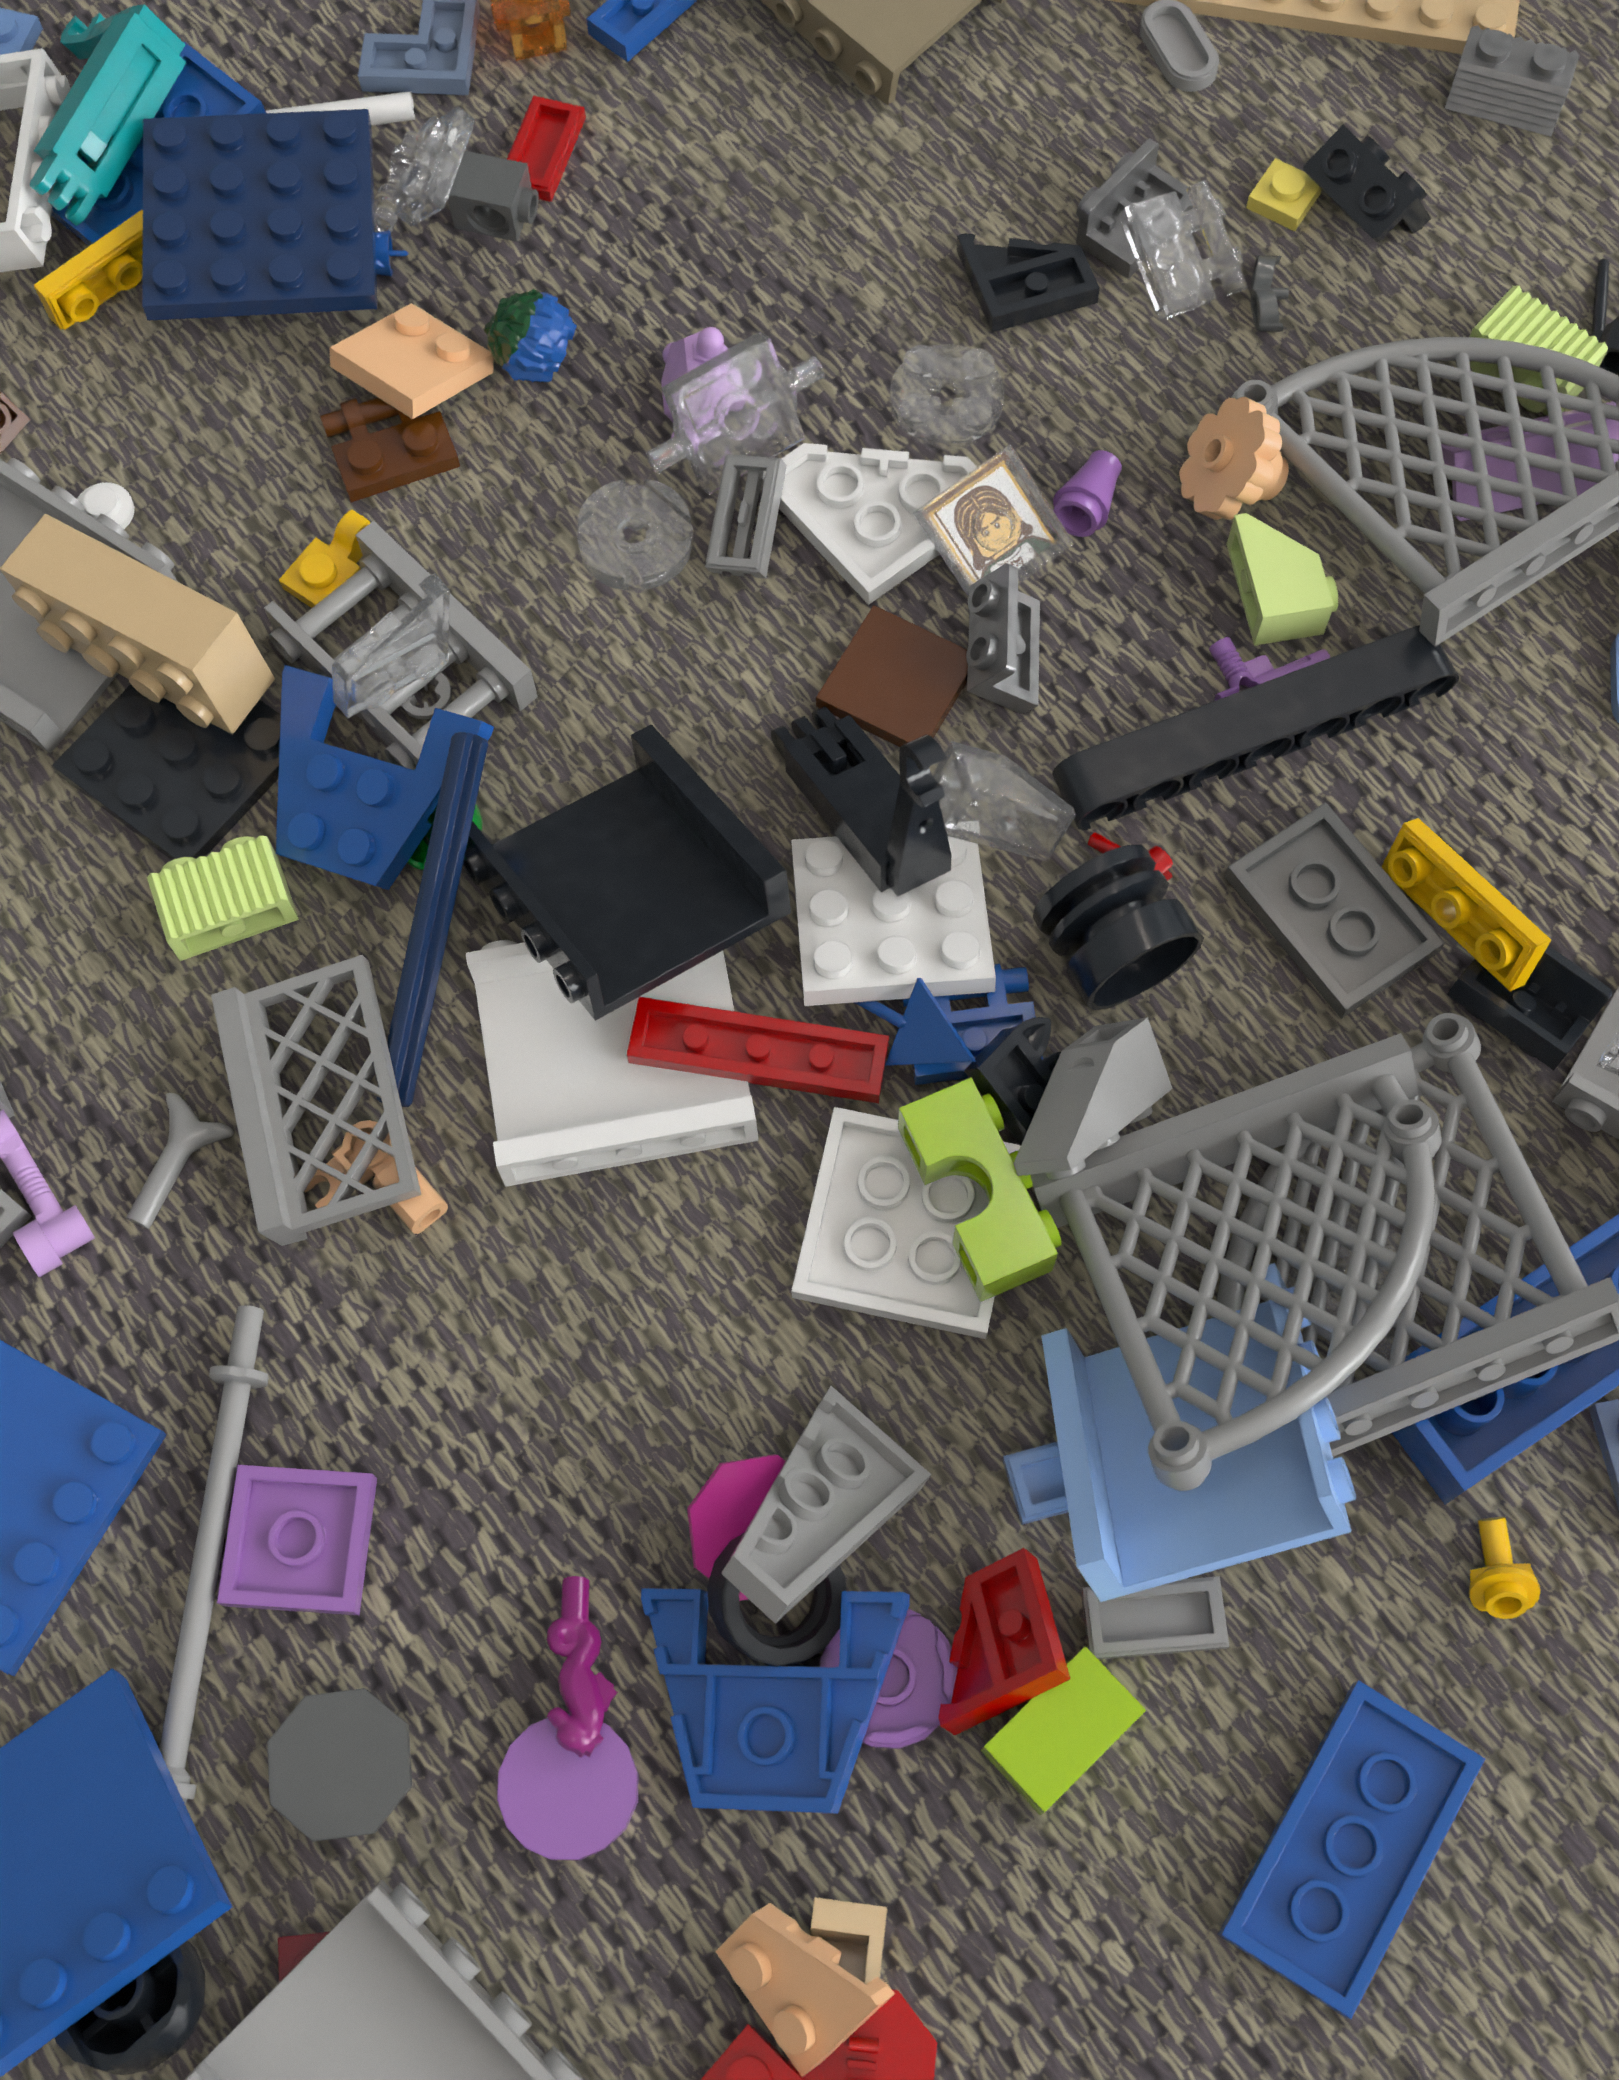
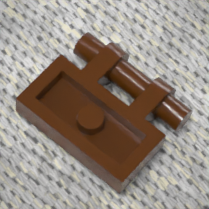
[320,397,460,502]

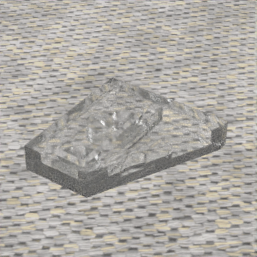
[332,573,450,718]

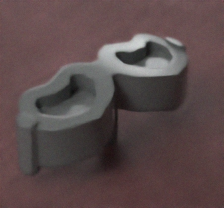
[1250,255,1289,332]

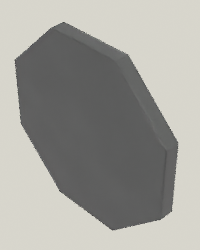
[267,1688,412,1842]

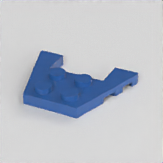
[276,665,494,890]
[641,1588,910,1814]

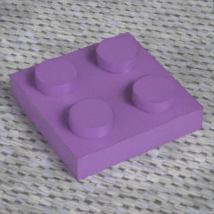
[217,1465,377,1615]

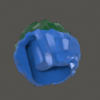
[484,289,577,382]

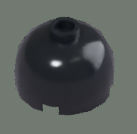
[55,1940,205,2075]

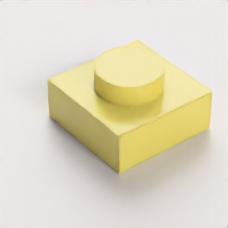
[1246,158,1322,231]

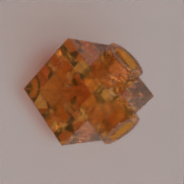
[490,0,571,61]

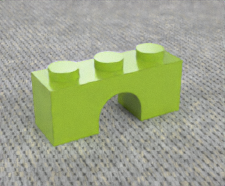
[898,1077,1062,1302]

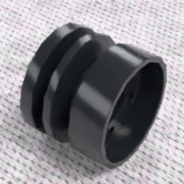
[1033,845,1204,1010]

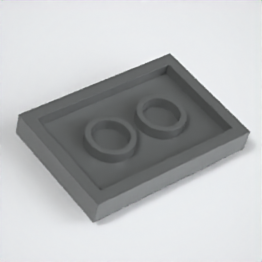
[1224,802,1445,1019]

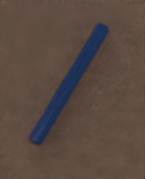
[376,732,488,1107]

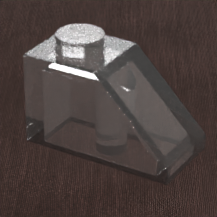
[932,741,1076,862]

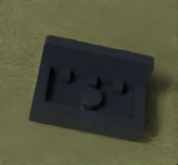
[1303,125,1431,242]
[1447,945,1613,1070]

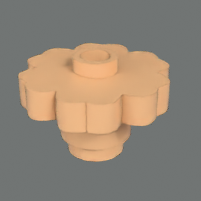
[1179,397,1289,520]

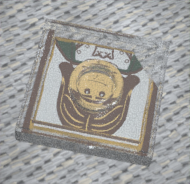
[913,444,1074,598]

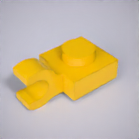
[279,509,371,608]

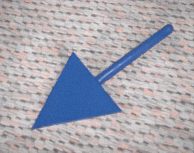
[854,978,977,1066]

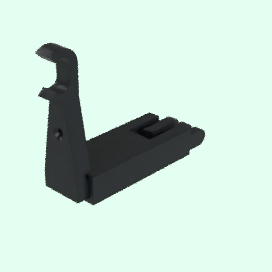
[771,706,952,897]

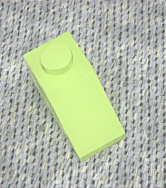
[1227,513,1338,646]

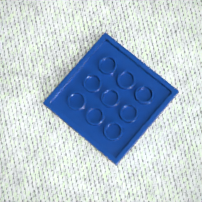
[0,1340,167,1676]
[0,1668,232,2077]

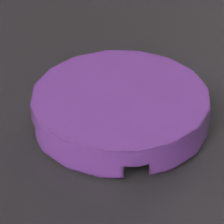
[820,1609,957,1749]
[497,1714,639,1860]

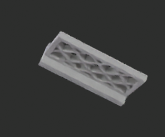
[211,955,421,1246]

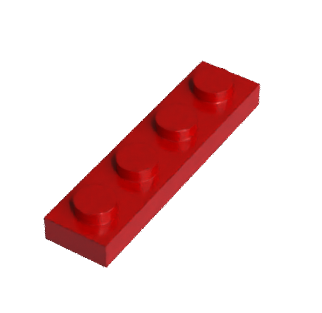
[626,997,889,1104]

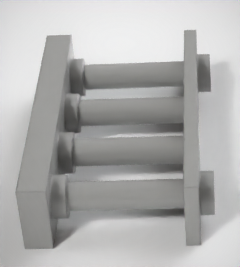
[264,521,538,770]

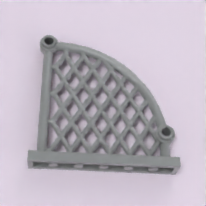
[1232,337,1619,647]
[1216,1013,1619,1457]
[1031,1033,1442,1491]

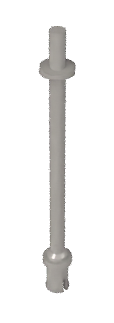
[159,1306,269,1806]

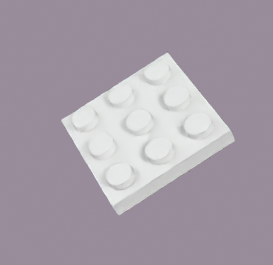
[791,826,996,1006]
[791,1107,1021,1339]

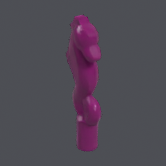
[547,1576,618,1758]

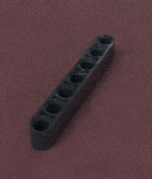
[1052,625,1459,830]

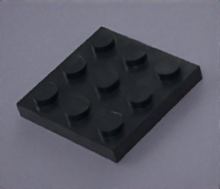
[51,684,281,860]

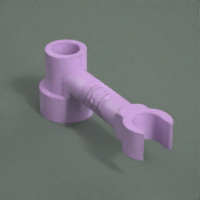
[0,1109,95,1277]

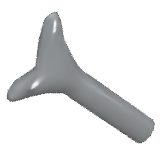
[126,1093,234,1230]

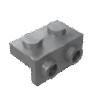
[1076,138,1200,279]
[966,563,1040,713]

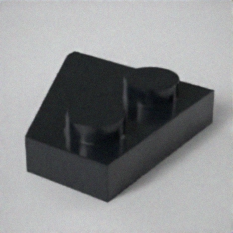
[956,233,1100,332]

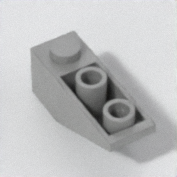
[1014,1017,1173,1180]

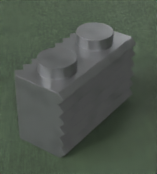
[1444,25,1580,136]

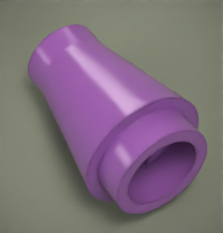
[1053,450,1122,537]

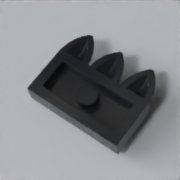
[964,1017,1061,1145]

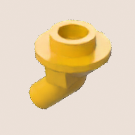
[1469,1517,1541,1619]

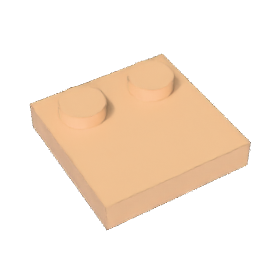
[329,303,494,419]

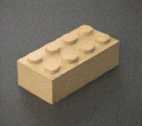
[0,514,275,735]

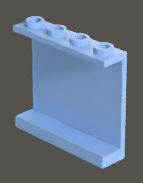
[1041,1263,1356,1602]

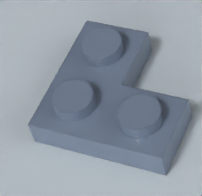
[358,0,480,95]

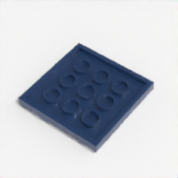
[142,109,378,321]

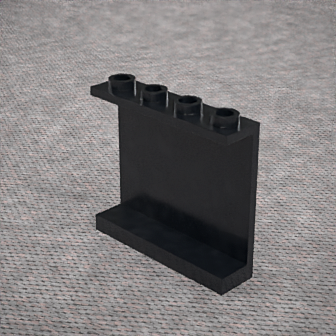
[463,724,791,1021]

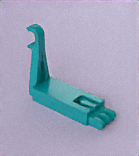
[30,4,186,225]

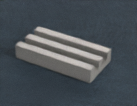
[705,454,787,579]

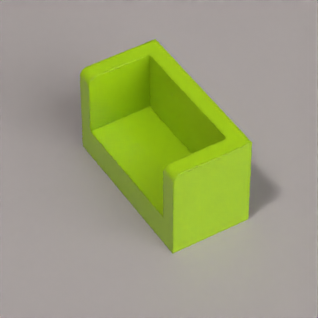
[981,1646,1146,1815]

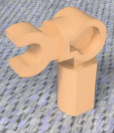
[304,1120,448,1234]

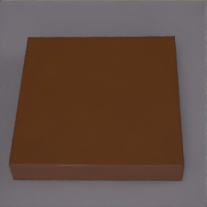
[816,605,968,747]

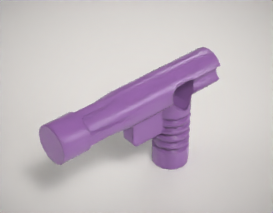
[1209,637,1331,700]

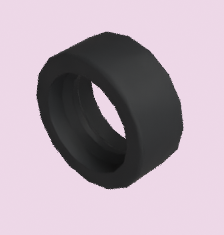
[707,1533,847,1666]

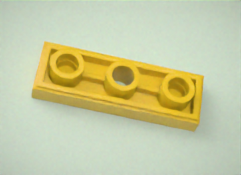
[33,209,143,330]
[1381,818,1551,991]

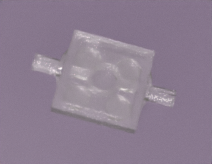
[646,331,825,495]

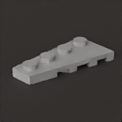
[721,1386,932,1623]

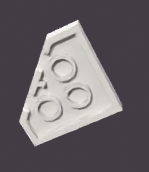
[760,443,980,605]

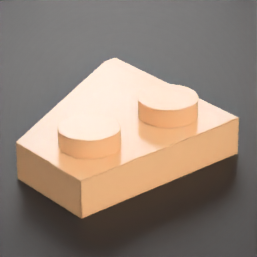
[715,1903,895,2077]

